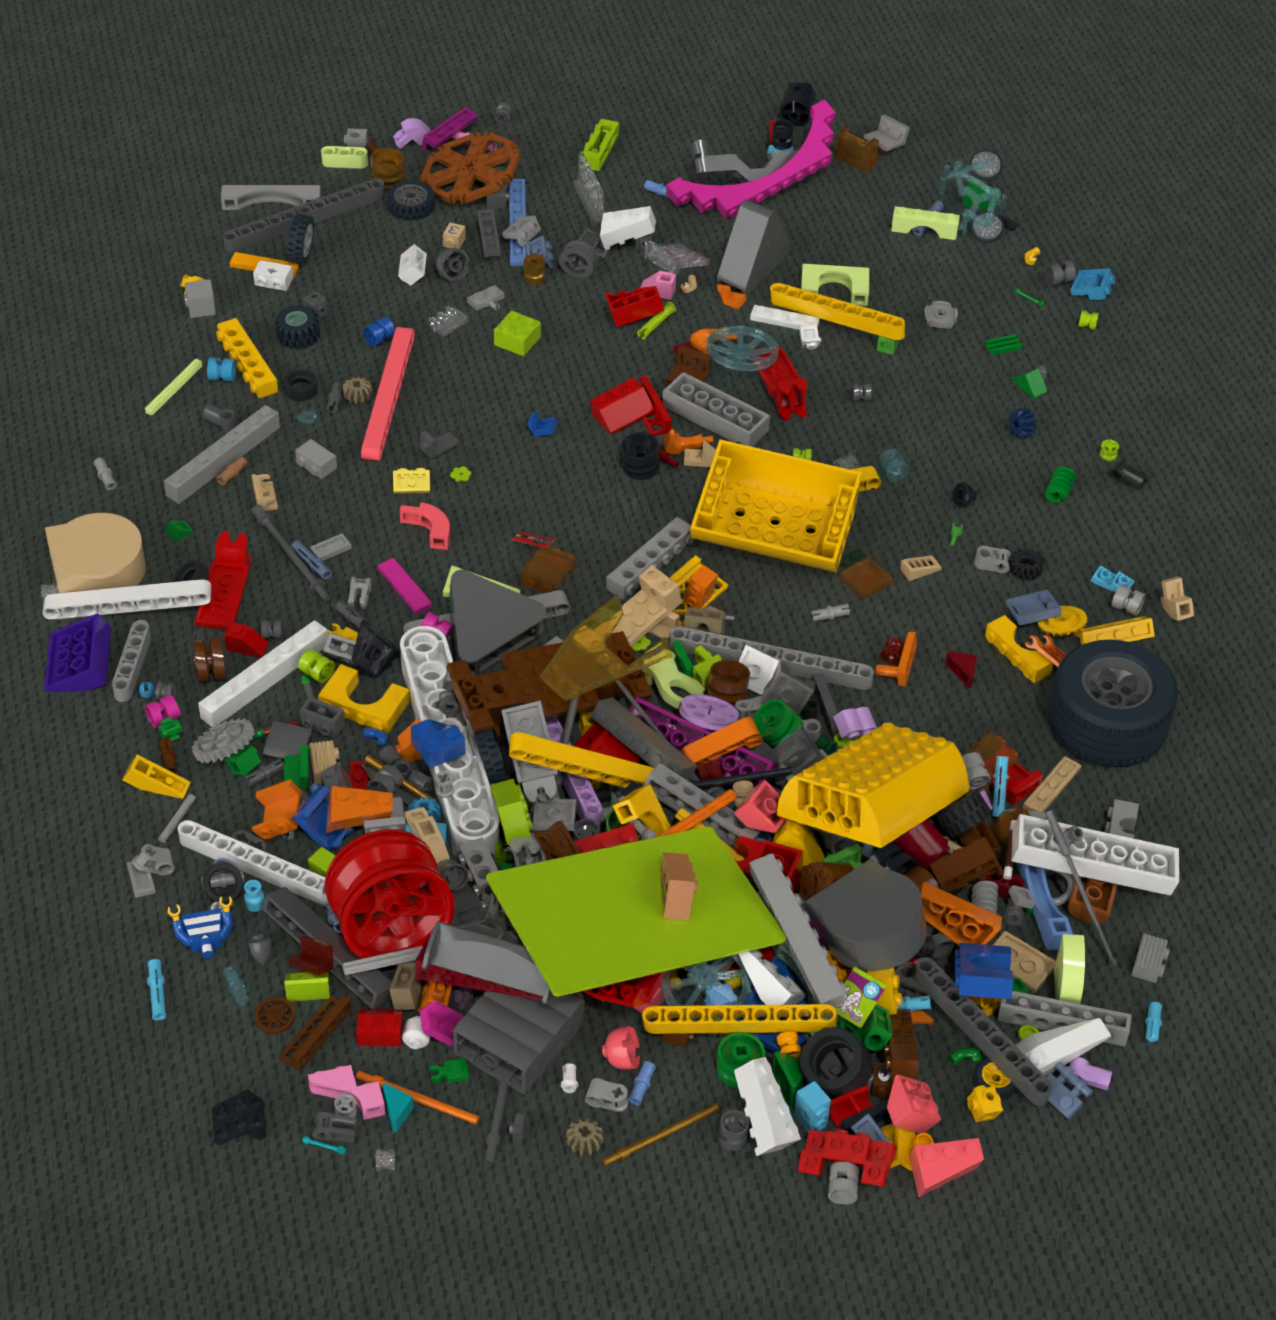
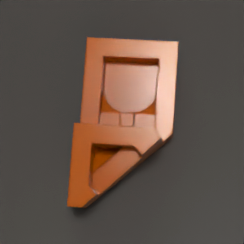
[717,284,747,309]

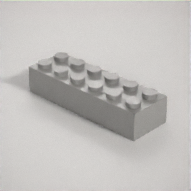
[662,372,770,447]

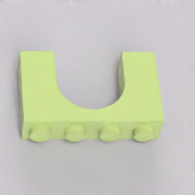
[801,264,869,306]

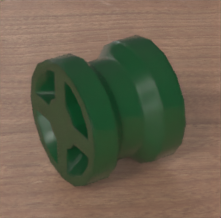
[816,735,837,756]

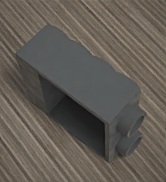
[453,991,585,1095]

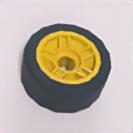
[975,1059,1016,1101]

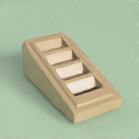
[900,555,942,581]

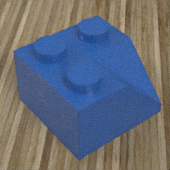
[411,719,466,769]

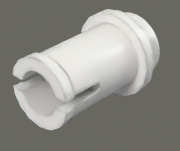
[561,1063,578,1093]

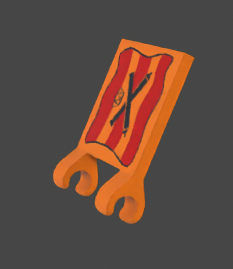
[1025,635,1066,667]

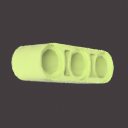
[321,146,368,169]

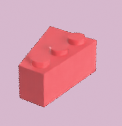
[909,1138,984,1197]

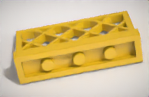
[670,555,729,627]

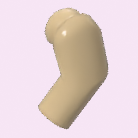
[681,275,697,294]

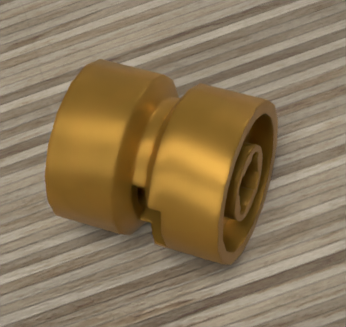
[523,254,545,286]

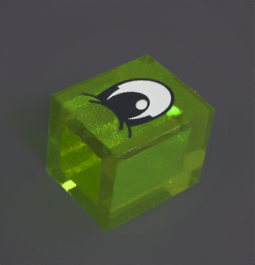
[495,839,515,867]

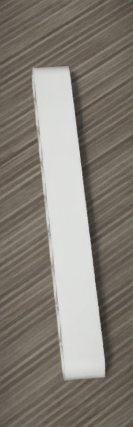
[43,580,211,619]
[178,820,329,906]

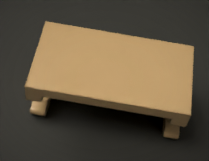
[252,474,278,511]

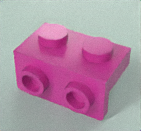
[420,1001,463,1046]

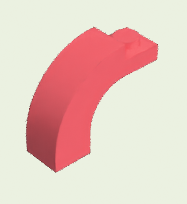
[400,503,450,550]

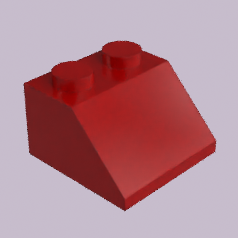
[356,1008,404,1047]

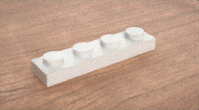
[750,305,820,330]

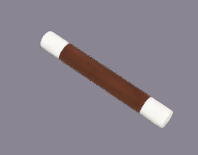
[1003,820,1016,879]

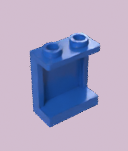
[292,785,355,850]

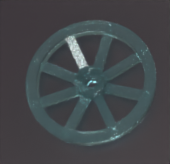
[706,326,779,371]
[661,954,751,1021]

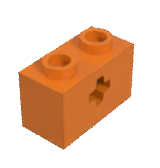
[684,565,718,609]

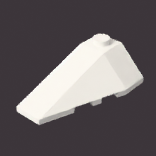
[739,949,807,1005]
[1016,1018,1112,1076]

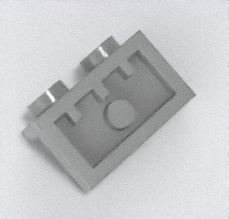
[502,216,541,246]

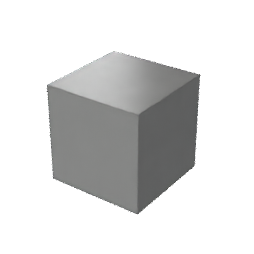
[184,279,216,318]

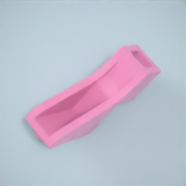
[308,1065,385,1120]

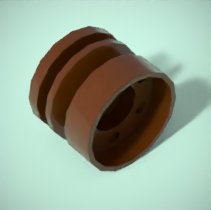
[707,660,750,707]

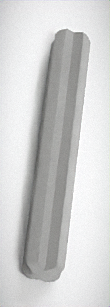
[342,946,423,975]

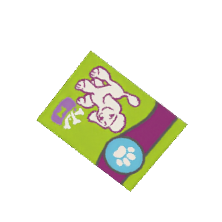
[834,967,887,1028]

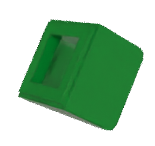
[165,520,194,542]

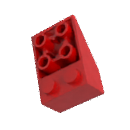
[573,722,642,763]

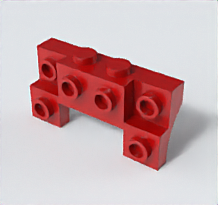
[797,1129,897,1188]

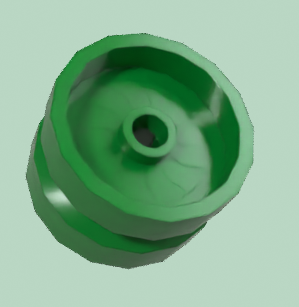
[753,699,803,749]
[716,1032,765,1088]

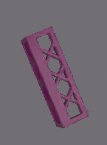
[422,107,478,151]

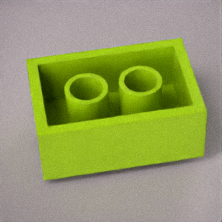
[490,779,533,844]

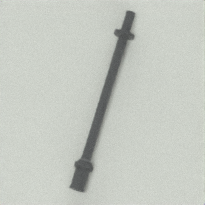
[251,505,330,601]

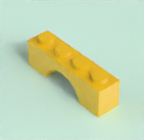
[985,615,1054,683]

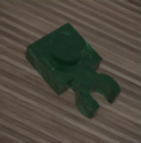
[838,548,870,574]

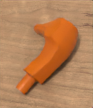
[690,328,737,355]
[663,429,714,455]

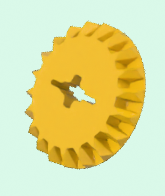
[1038,606,1087,637]

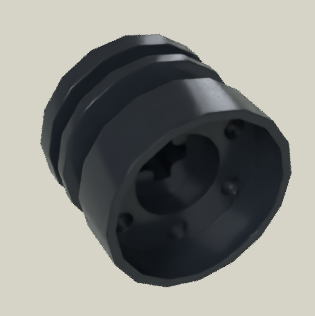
[621,432,660,480]

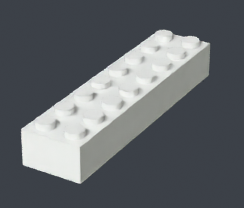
[1011,814,1179,896]

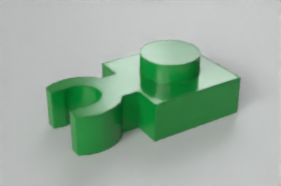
[429,1058,469,1084]

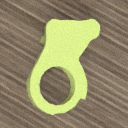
[640,648,705,709]

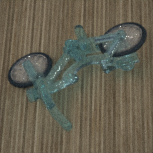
[939,150,1006,243]

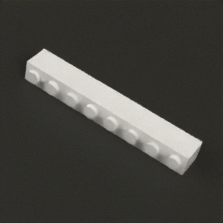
[198,620,328,728]

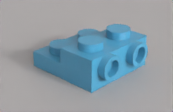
[1071,268,1115,300]

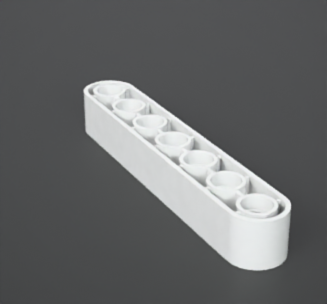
[400,626,500,859]

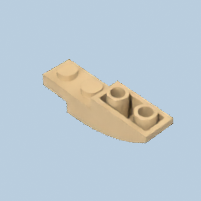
[405,807,450,864]

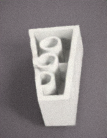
[734,1057,801,1156]

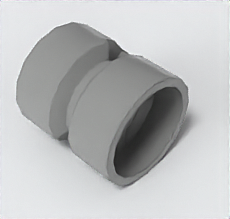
[1112,584,1146,616]
[962,752,991,790]
[828,1162,859,1204]

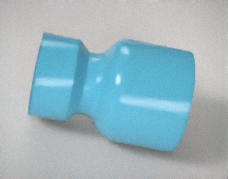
[244,880,265,912]

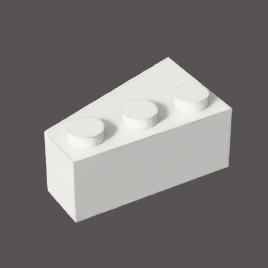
[600,206,656,250]

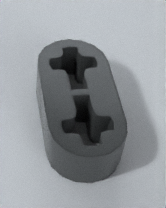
[232,830,267,853]

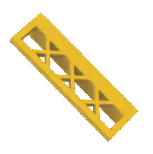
[1074,616,1155,645]

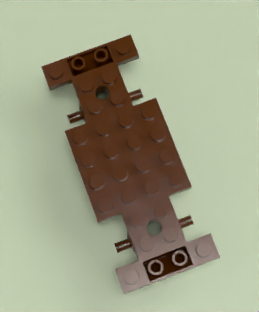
[446,631,653,739]

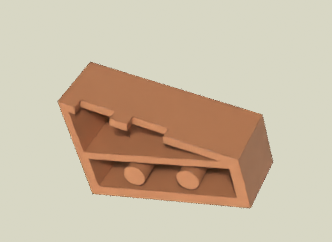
[660,852,698,921]

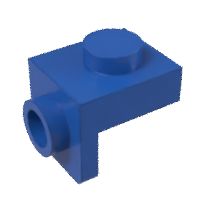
[528,412,558,437]

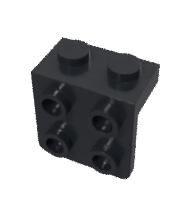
[212,1089,267,1145]

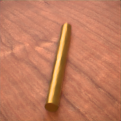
[364,755,434,800]

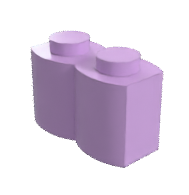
[833,707,877,740]

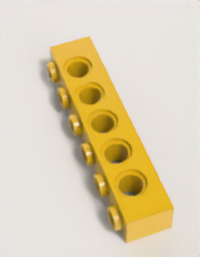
[216,318,278,398]

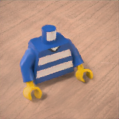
[167,896,233,959]

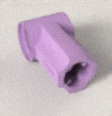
[1067,1057,1112,1090]

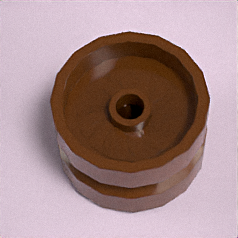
[193,637,226,682]

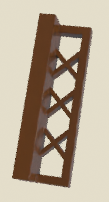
[533,820,580,860]
[279,995,352,1071]

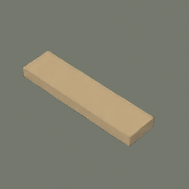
[1022,756,1082,812]

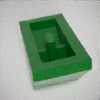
[1012,368,1047,399]

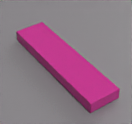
[377,558,432,615]

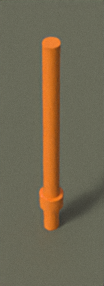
[356,1071,479,1124]

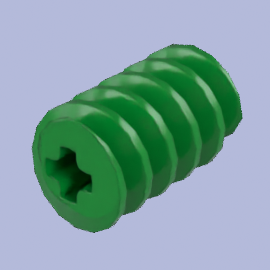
[1045,466,1076,504]

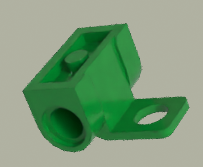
[838,1004,893,1051]

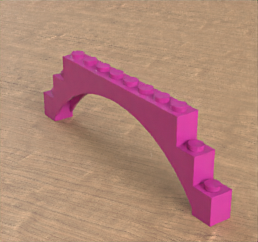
[666,100,836,219]

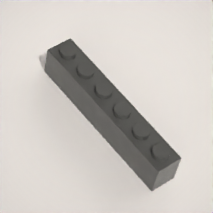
[591,698,697,781]

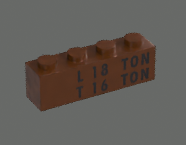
[884,1009,919,1079]

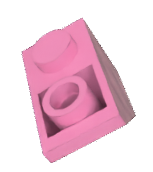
[640,271,676,300]

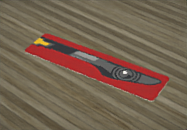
[511,532,555,548]

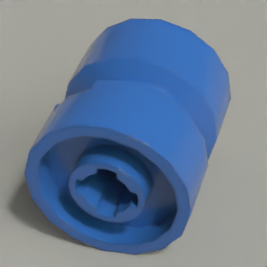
[363,317,395,347]

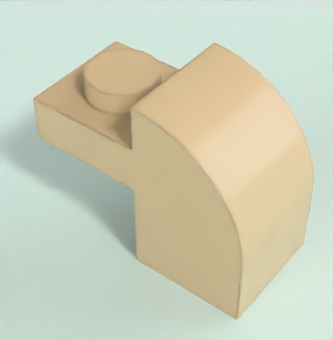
[1160,576,1194,621]

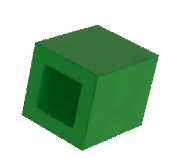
[224,745,261,776]

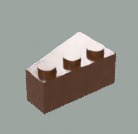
[930,837,1004,892]

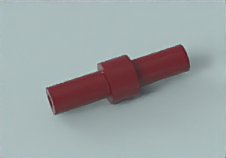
[659,450,679,468]

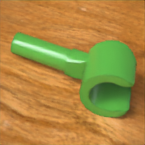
[950,523,963,546]

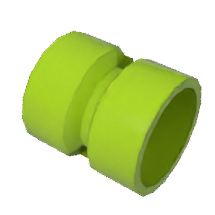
[298,649,335,683]

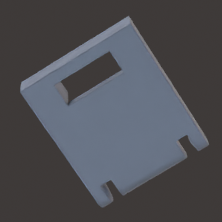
[1006,589,1061,625]

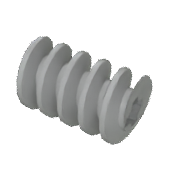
[971,881,998,915]

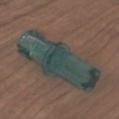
[223,967,249,1006]

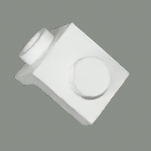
[799,325,821,350]

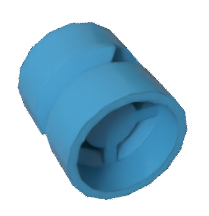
[207,357,236,382]

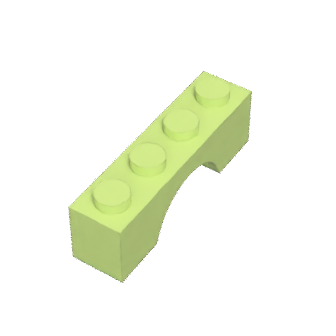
[891,206,960,240]

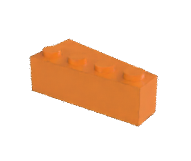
[918,882,1002,946]

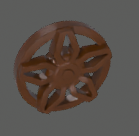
[255,997,295,1034]

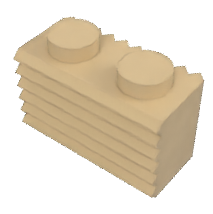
[309,740,340,784]

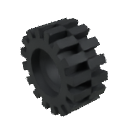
[1009,548,1044,581]

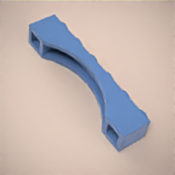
[1016,862,1073,950]

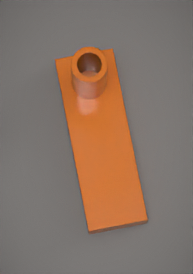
[876,632,917,686]

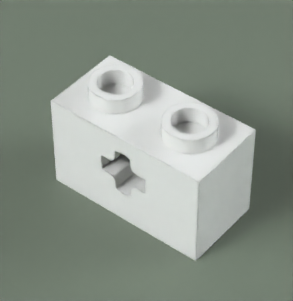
[398,244,427,285]
[253,260,293,291]

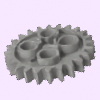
[192,718,255,763]

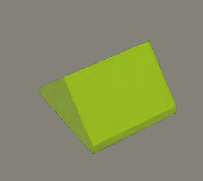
[285,970,330,1002]

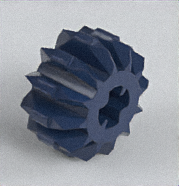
[1008,408,1037,438]

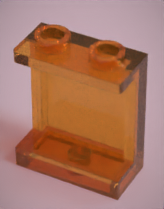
[836,126,879,173]
[522,546,576,593]
[965,732,1021,794]

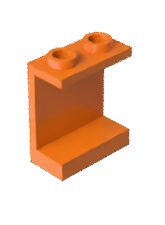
[252,780,301,840]

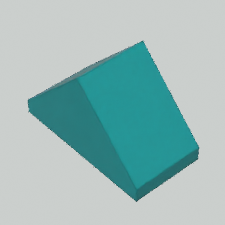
[382,1084,414,1132]

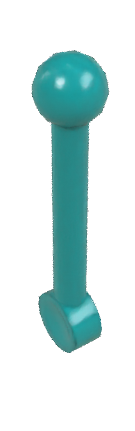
[302,1136,346,1155]

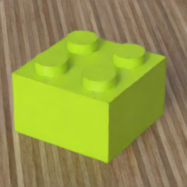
[494,310,541,356]

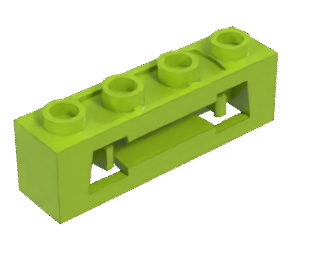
[579,118,619,171]

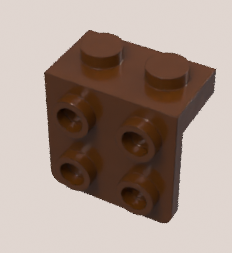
[667,346,712,383]

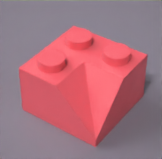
[734,780,786,833]

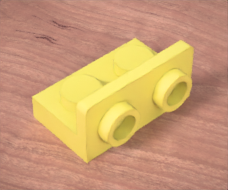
[393,468,430,494]

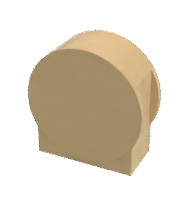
[45,513,146,593]

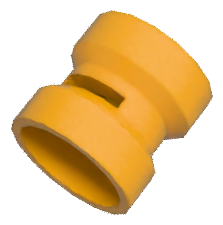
[776,1031,802,1058]

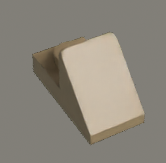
[684,440,716,467]

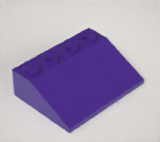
[44,613,111,692]

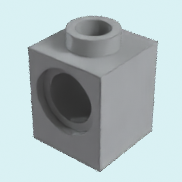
[344,128,368,149]

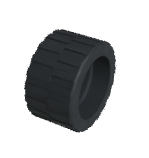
[800,1027,873,1100]

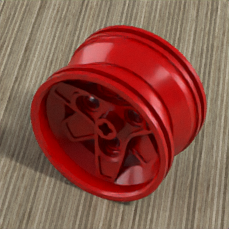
[324,829,455,959]

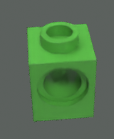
[877,336,900,355]

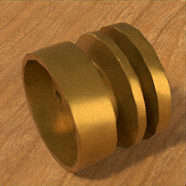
[371,148,405,190]

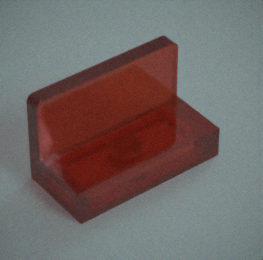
[289,935,334,976]

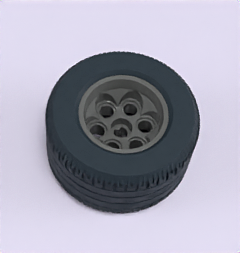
[1048,639,1178,767]

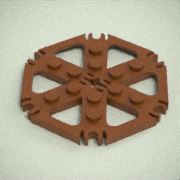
[420,132,521,204]

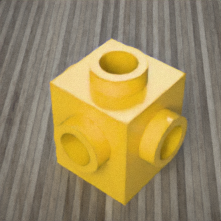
[967,1085,1003,1122]

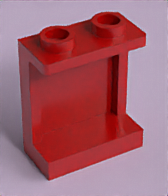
[984,747,1043,806]

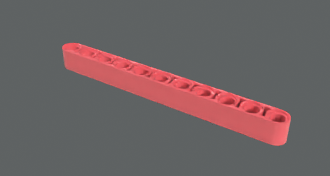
[361,327,414,461]

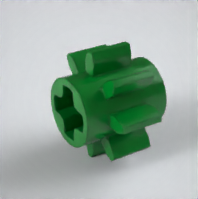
[158,717,182,742]

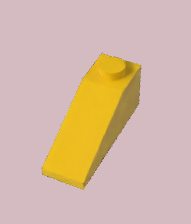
[122,754,191,799]

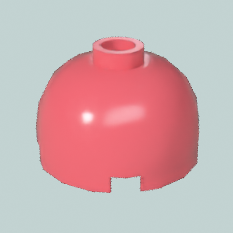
[602,1026,640,1070]

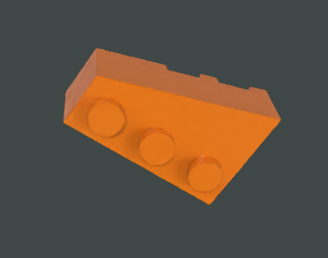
[326,786,393,833]

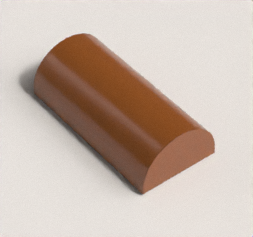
[1068,876,1118,924]

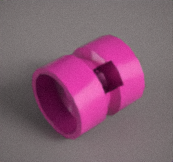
[421,612,453,639]
[144,694,181,728]

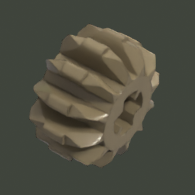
[342,376,372,405]
[566,1118,604,1157]

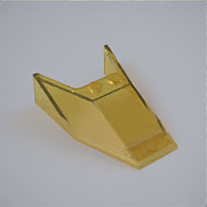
[540,595,672,701]

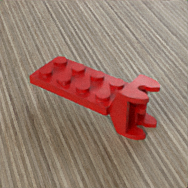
[750,348,807,421]
[195,531,252,630]

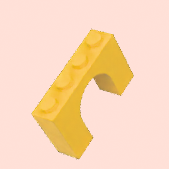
[318,664,410,733]
[613,784,671,836]

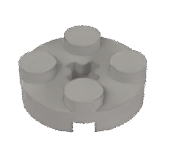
[924,301,958,329]

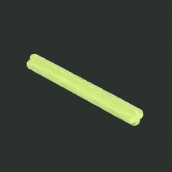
[145,359,202,416]

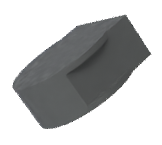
[806,858,927,971]

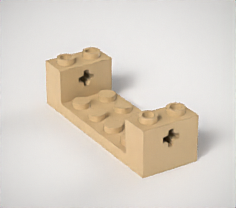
[570,565,682,656]

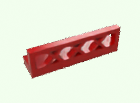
[639,375,672,436]

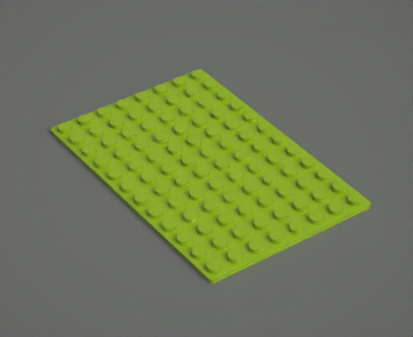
[486,826,787,997]

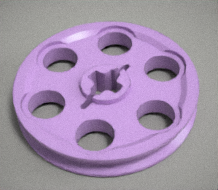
[679,694,739,731]

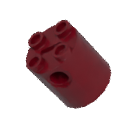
[893,818,950,870]

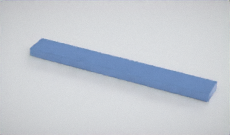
[509,179,526,266]

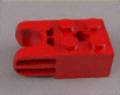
[734,836,803,890]

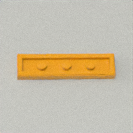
[229,252,299,278]

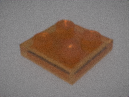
[840,557,893,599]

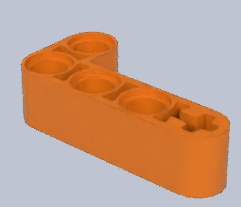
[682,717,763,768]

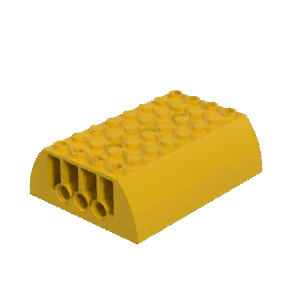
[690,440,862,573]
[777,723,969,848]

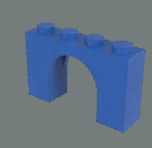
[955,943,1013,999]

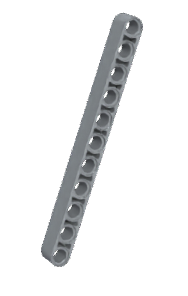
[669,626,874,690]

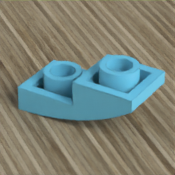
[1090,565,1134,592]

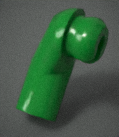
[948,1048,982,1065]

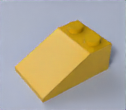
[772,819,825,866]
[867,967,902,1015]

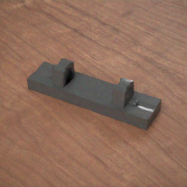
[477,209,501,258]

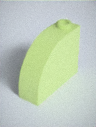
[1054,934,1085,1004]

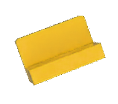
[881,1123,915,1171]

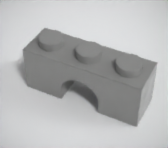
[1105,799,1139,839]

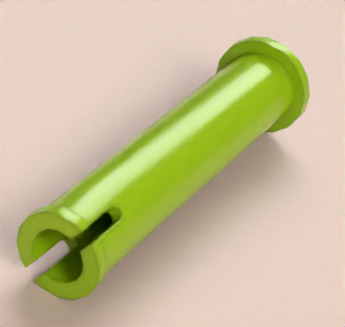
[637,301,676,339]

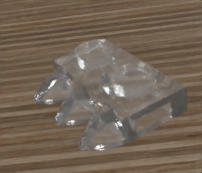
[429,306,468,337]

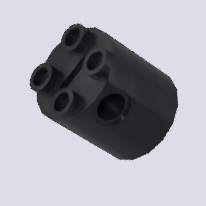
[780,82,816,126]

